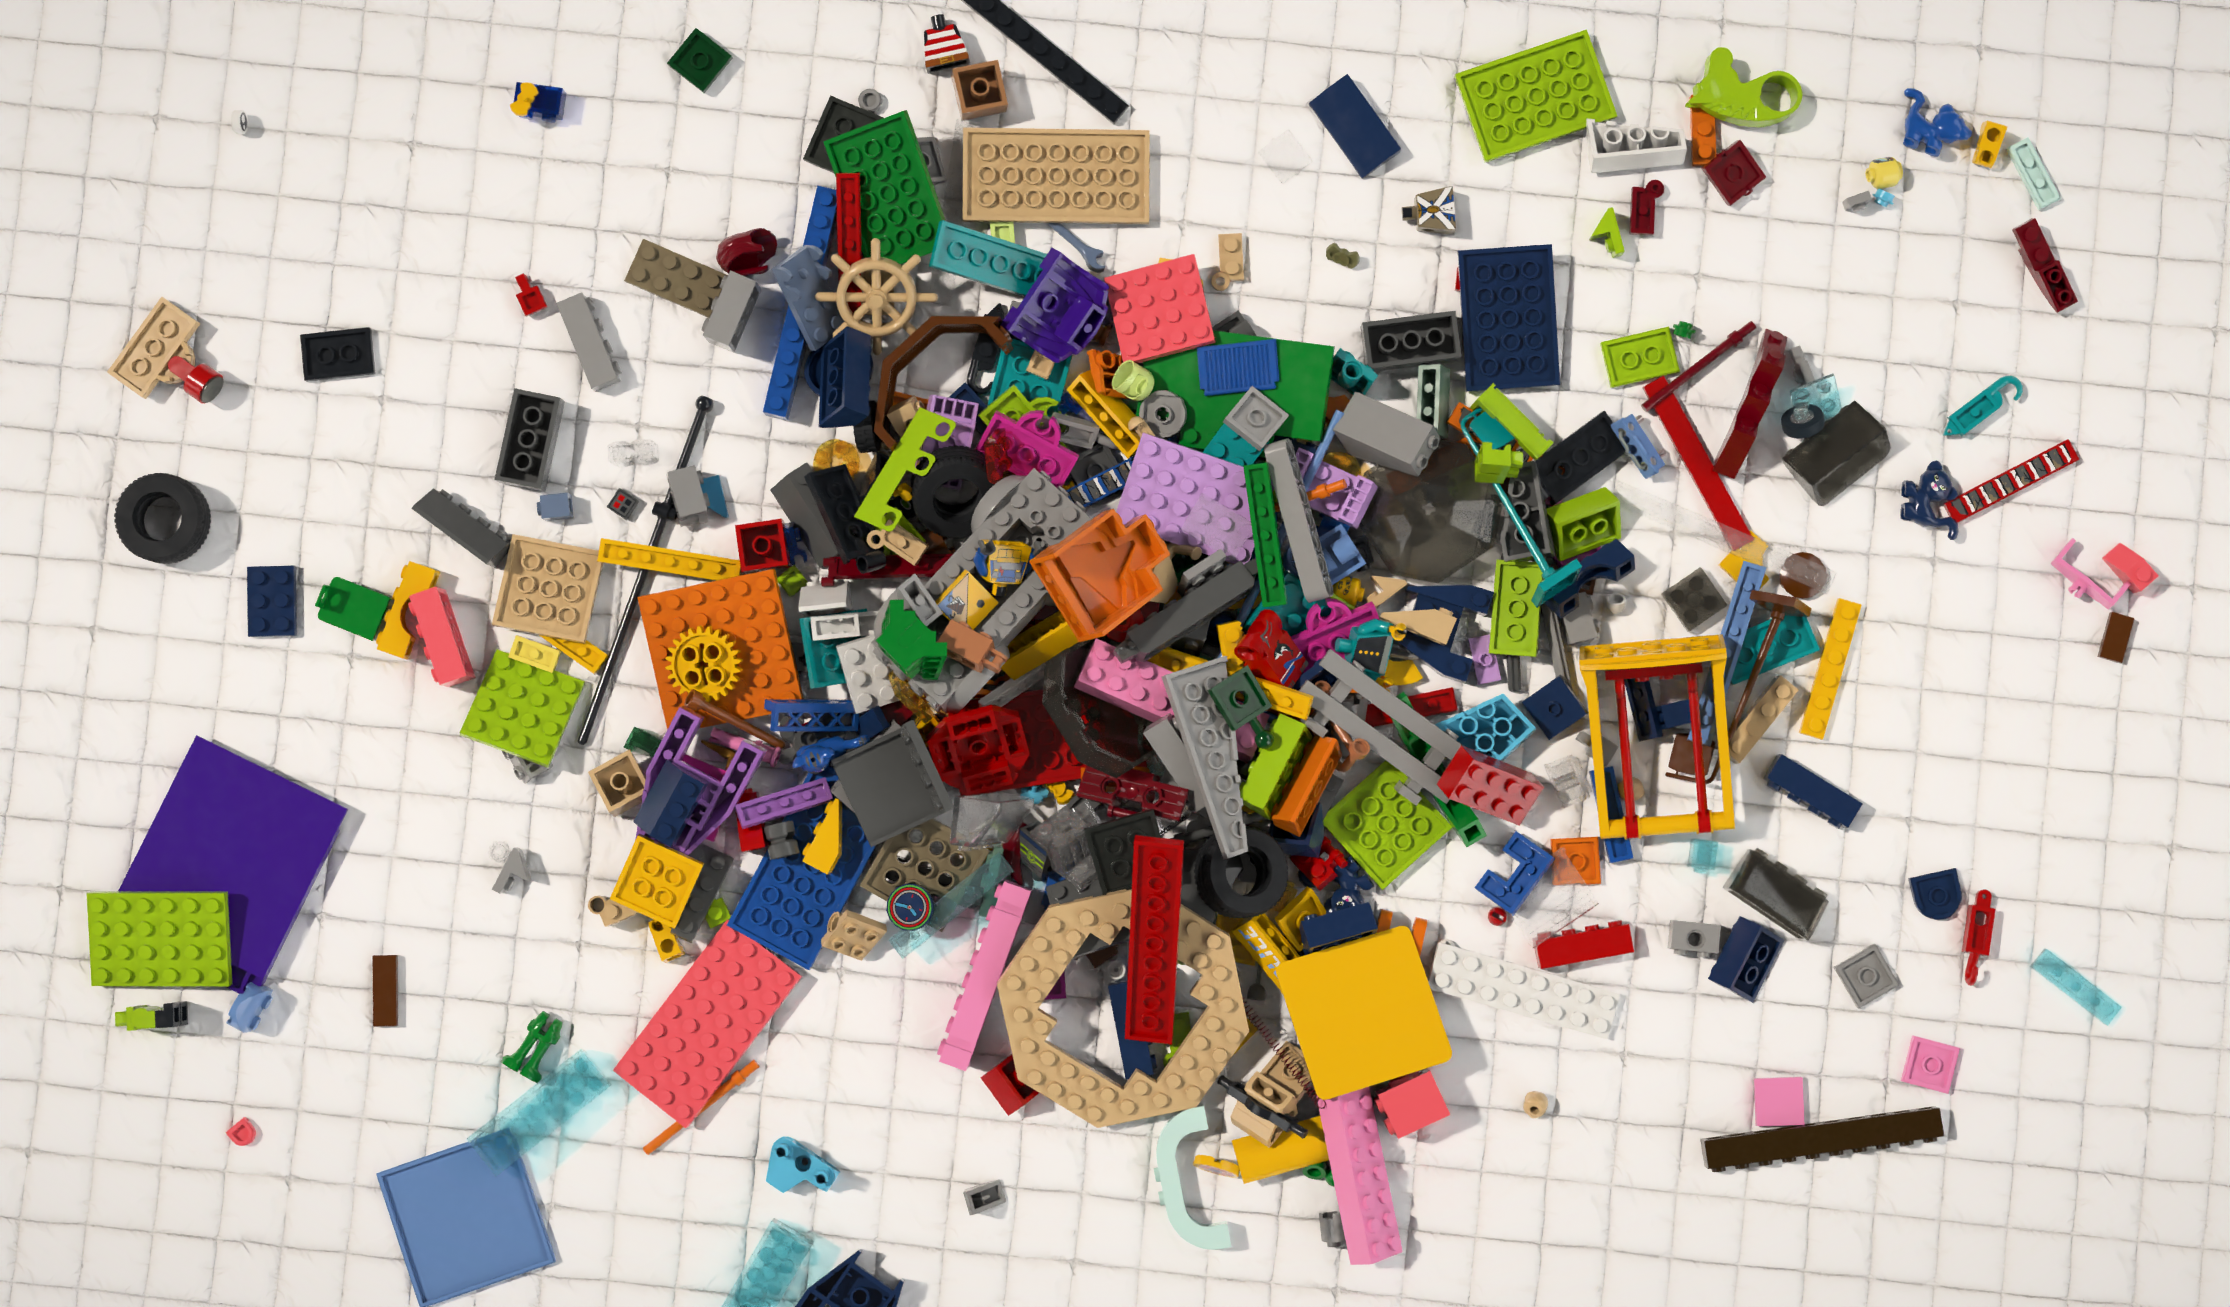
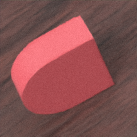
[225,1117,256,1146]

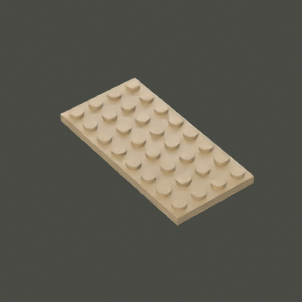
[962,128,1150,224]

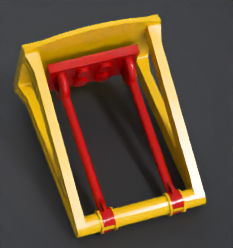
[1579,634,1735,840]

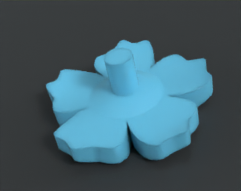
[1020,785,1049,804]

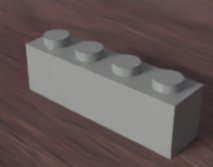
[556,292,622,392]
[1143,713,1205,812]

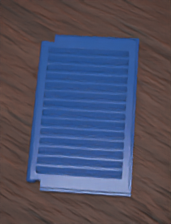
[1197,339,1279,396]

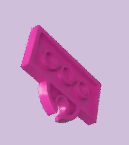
[975,410,1079,488]
[1291,598,1380,673]

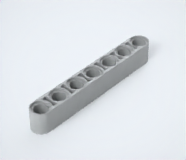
[1264,438,1333,603]

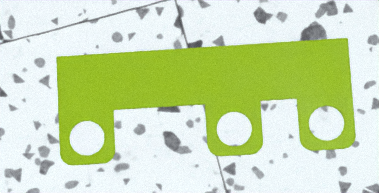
[854,407,956,532]

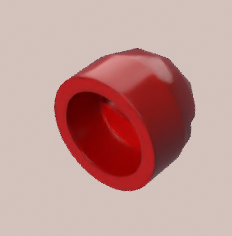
[1488,907,1507,926]

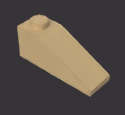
[1379,607,1457,646]

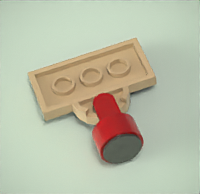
[107,297,224,404]

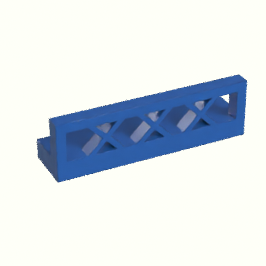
[764,699,859,731]

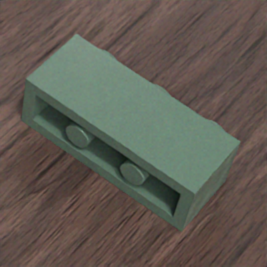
[1416,364,1450,439]

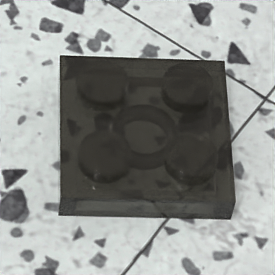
[1661,567,1727,632]

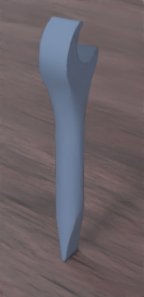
[1046,223,1105,273]

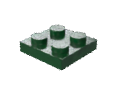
[667,28,733,94]

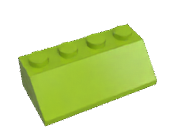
[1239,713,1313,821]

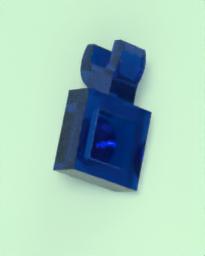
[1057,391,1085,415]
[783,522,808,565]

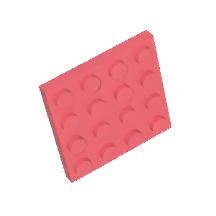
[1104,254,1216,364]

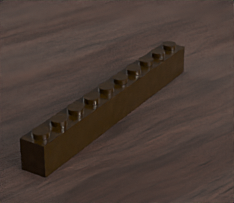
[1700,1106,1944,1172]

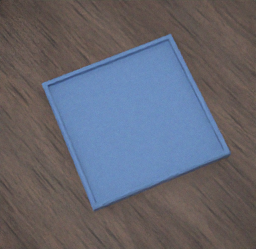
[376,1126,556,1307]

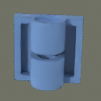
[1319,524,1367,585]

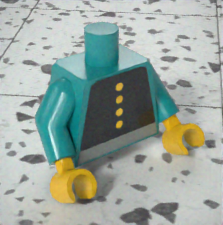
[1335,619,1406,692]

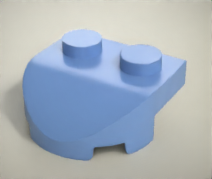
[226,982,273,1033]

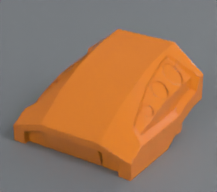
[1087,349,1130,399]

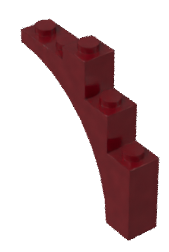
[1712,329,1788,479]

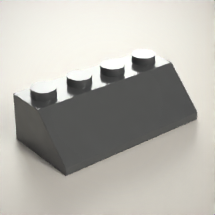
[770,462,855,568]
[411,488,510,568]

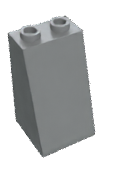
[1333,392,1441,477]

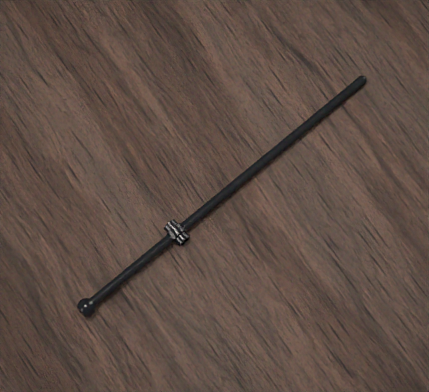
[578,395,714,745]

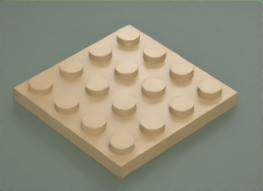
[492,534,603,644]

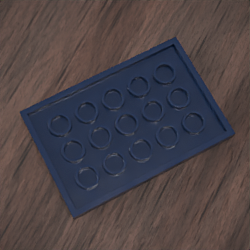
[1457,244,1560,392]

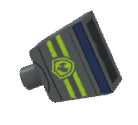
[1019,821,1066,881]

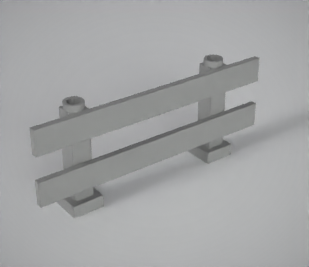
[1299,649,1463,806]

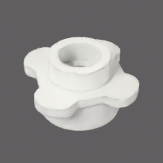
[1103,957,1128,983]

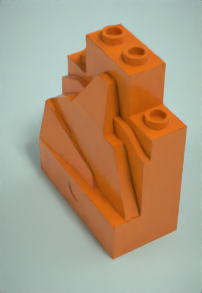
[1029,508,1171,642]

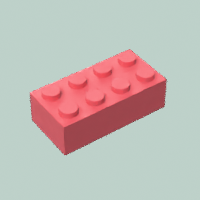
[408,586,476,687]

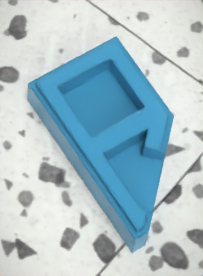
[700,475,729,518]

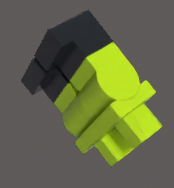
[115,1001,188,1031]

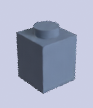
[537,493,574,521]

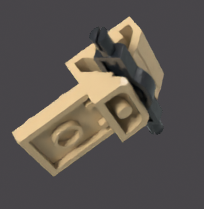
[1217,1041,1313,1148]

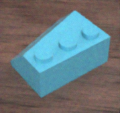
[1435,693,1536,761]

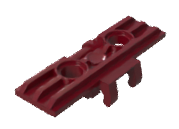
[1076,765,1190,822]

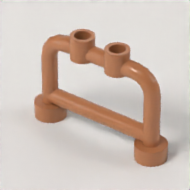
[1309,680,1370,772]

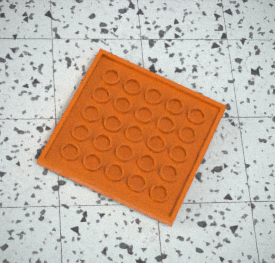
[637,568,804,730]

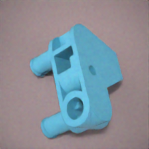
[766,1136,840,1193]

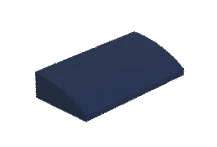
[1309,73,1401,179]

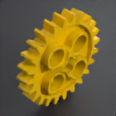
[665,625,743,702]

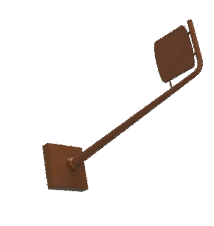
[1665,590,1812,784]

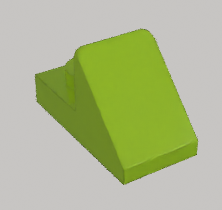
[1589,207,1625,258]

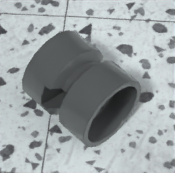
[763,821,800,860]

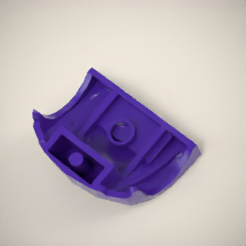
[1000,247,1109,363]

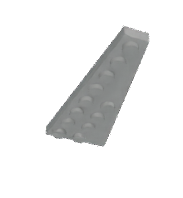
[1162,656,1248,860]

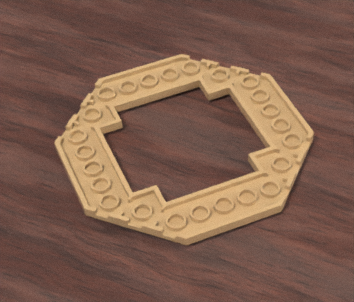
[997,889,1249,1128]

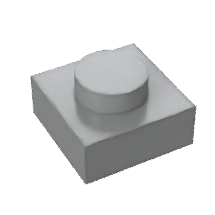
[1842,190,1872,212]

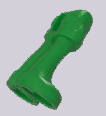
[501,1011,563,1084]

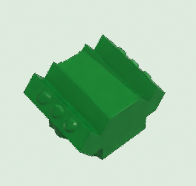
[875,599,947,680]

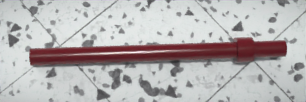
[1641,321,1756,412]

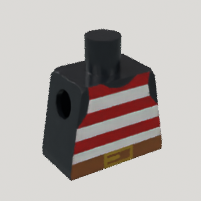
[924,14,970,73]

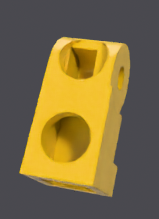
[1972,120,2007,168]
[648,920,685,963]

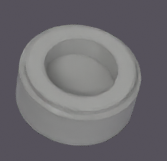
[858,89,882,113]

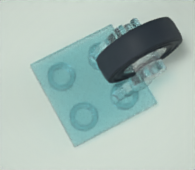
[1781,373,1843,439]

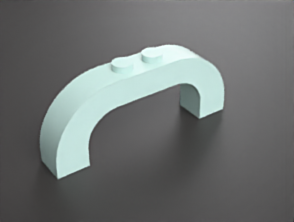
[1153,1104,1232,1250]

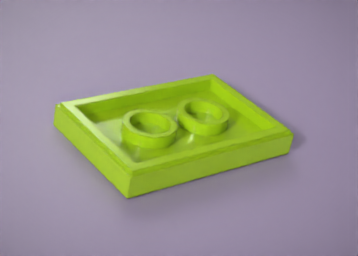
[1600,326,1680,388]

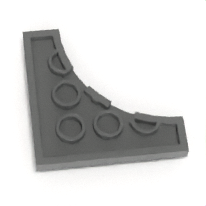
[670,843,734,943]

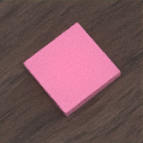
[1901,1035,1960,1094]
[1754,1077,1805,1126]

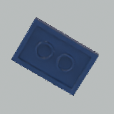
[247,565,297,637]

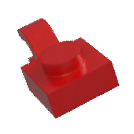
[515,273,548,317]

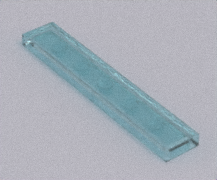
[888,852,1014,959]

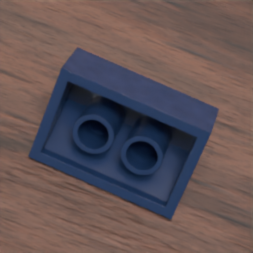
[633,759,709,847]
[1299,901,1378,955]
[1708,916,1785,1003]

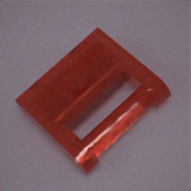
[984,428,1013,484]

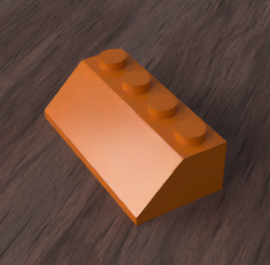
[1271,736,1342,837]

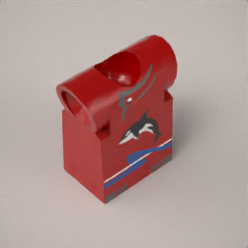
[1234,609,1309,689]

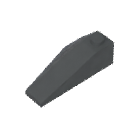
[1500,460,1556,562]

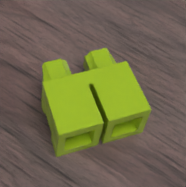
[1475,442,1523,484]

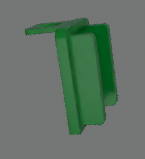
[315,577,391,641]

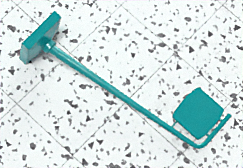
[1460,407,1582,608]

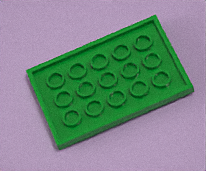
[823,110,946,264]

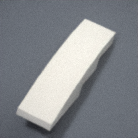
[810,610,879,641]

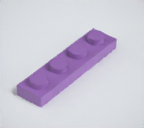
[735,777,833,829]

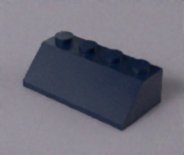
[818,326,872,428]

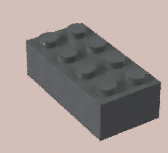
[1360,311,1462,372]
[494,388,565,492]

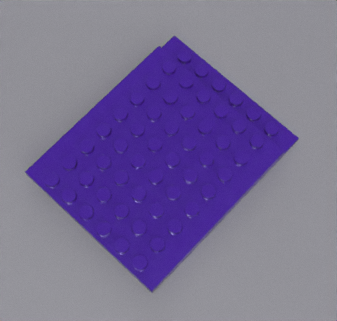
[118,735,348,994]

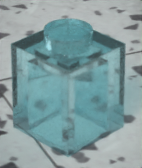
[1687,839,1718,874]

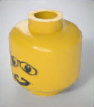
[1332,576,1365,607]

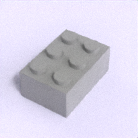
[701,270,762,353]

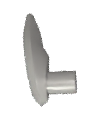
[1390,647,1419,660]

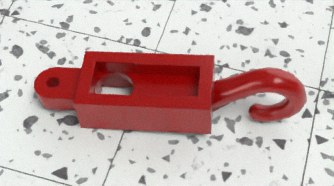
[1961,889,1996,986]

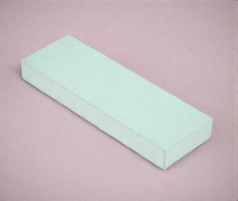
[2006,137,2061,210]

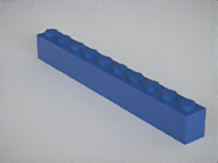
[763,185,837,421]

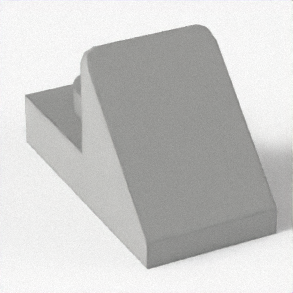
[896,574,943,626]
[491,847,532,894]

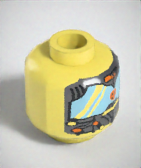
[1865,157,1903,189]

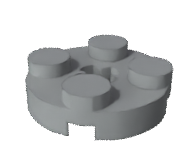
[1139,390,1187,438]

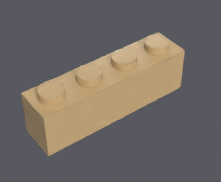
[1729,675,1799,764]

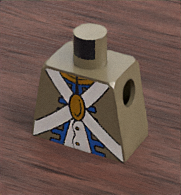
[1401,186,1456,235]

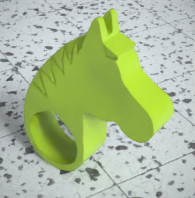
[1685,47,1802,127]

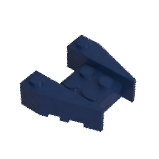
[1393,585,1494,683]
[795,1249,905,1307]

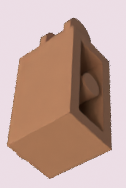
[937,619,1008,673]

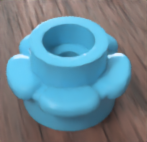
[1872,189,1895,208]

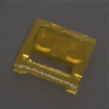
[888,670,932,724]

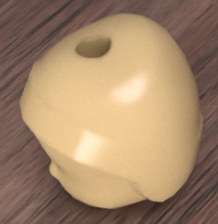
[1618,777,1645,801]
[1523,1091,1548,1118]

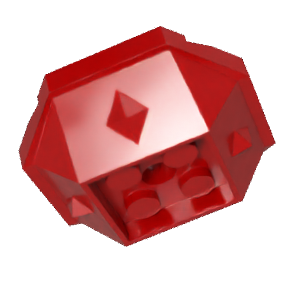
[926,704,1030,796]

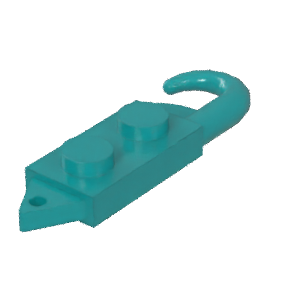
[1943,376,2023,436]

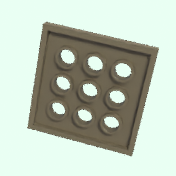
[860,818,989,932]

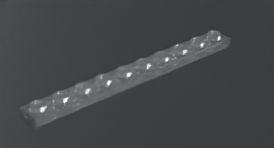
[1613,480,1837,594]

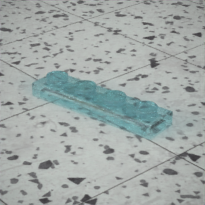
[2030,948,2122,1026]

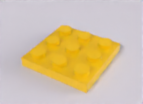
[610,834,705,929]

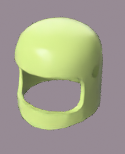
[1112,360,1154,401]

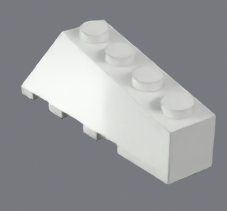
[1586,119,1687,173]

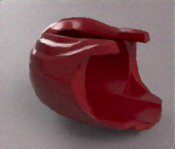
[716,228,777,276]

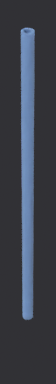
[1218,410,1344,658]

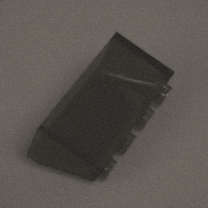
[1782,400,1891,506]
[1722,847,1829,942]

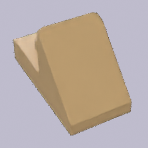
[1365,576,1408,608]

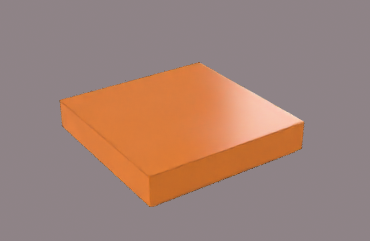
[1550,837,1601,886]

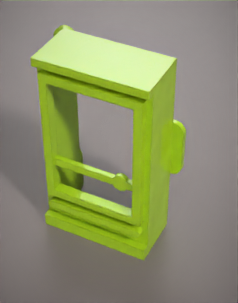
[1469,383,1554,460]

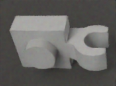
[1575,731,1619,767]

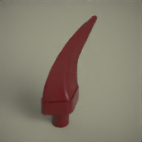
[1003,821,1027,885]

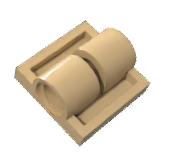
[821,909,887,961]

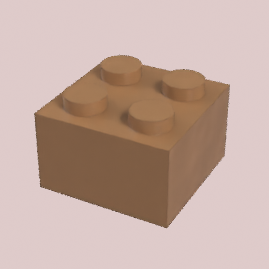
[951,60,1008,121]

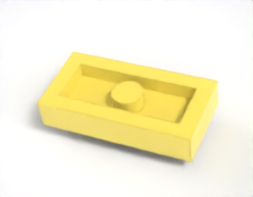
[508,635,562,673]

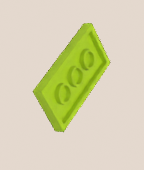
[1489,559,1543,657]

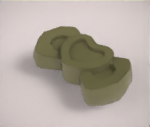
[1326,243,1360,269]

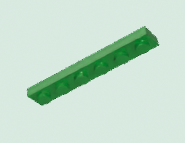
[1243,462,1288,607]

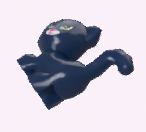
[1900,460,1959,540]
[1297,856,1374,911]

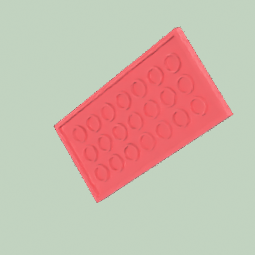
[613,919,803,1128]

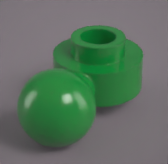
[1302,1162,1335,1187]

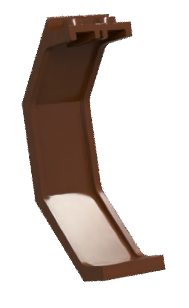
[874,316,1014,452]

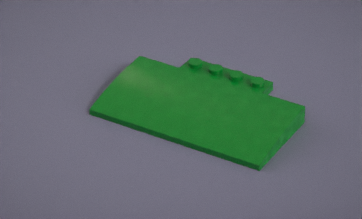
[1136,330,1335,458]

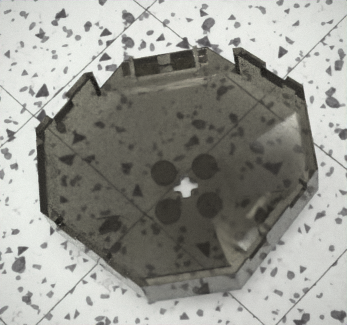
[1359,439,1503,584]
[1042,635,1157,778]

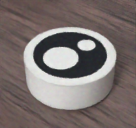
[231,110,248,134]

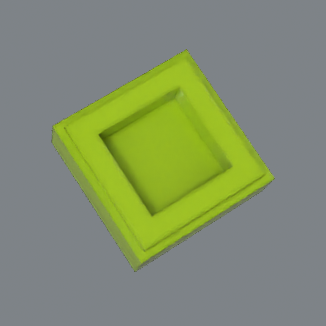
[777,565,808,598]

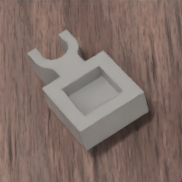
[1788,345,1816,388]

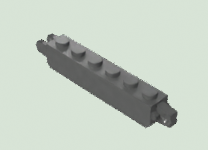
[1113,558,1258,664]

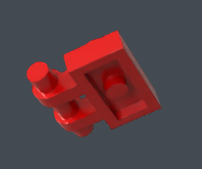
[1289,836,1348,891]

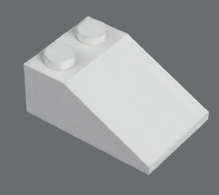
[798,579,852,617]

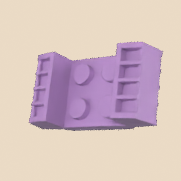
[913,395,979,490]
[1296,448,1378,529]

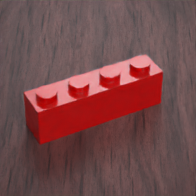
[1533,920,1634,969]

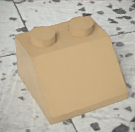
[588,749,646,817]

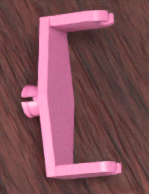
[2050,538,2131,610]

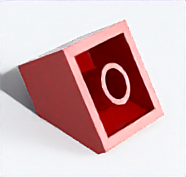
[980,1054,1039,1116]

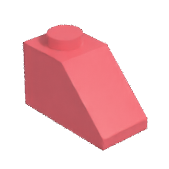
[2102,543,2159,593]

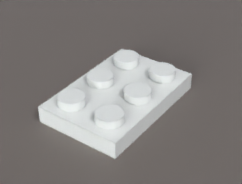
[836,634,901,714]

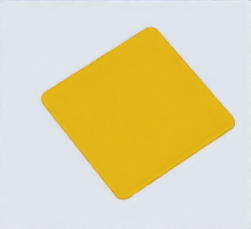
[1276,926,1452,1100]

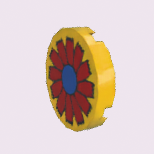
[1193,1155,1240,1178]

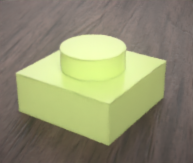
[990,222,1015,243]

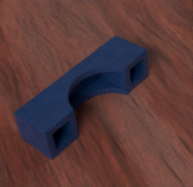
[1545,539,1635,619]

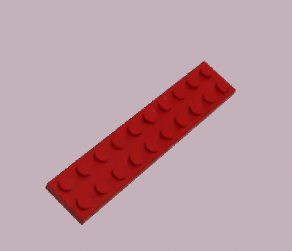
[1125,835,1184,1045]

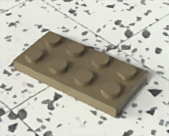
[624,239,728,319]

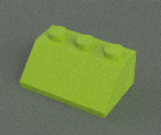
[1547,487,1621,561]

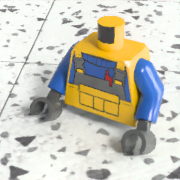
[973,539,1048,596]

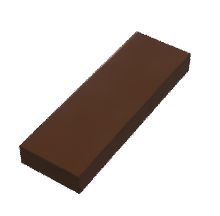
[372,955,399,1027]

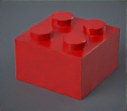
[735,518,791,574]

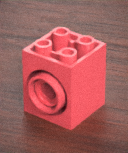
[1373,1068,1450,1139]

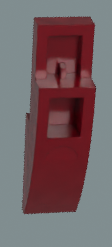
[2012,218,2078,313]

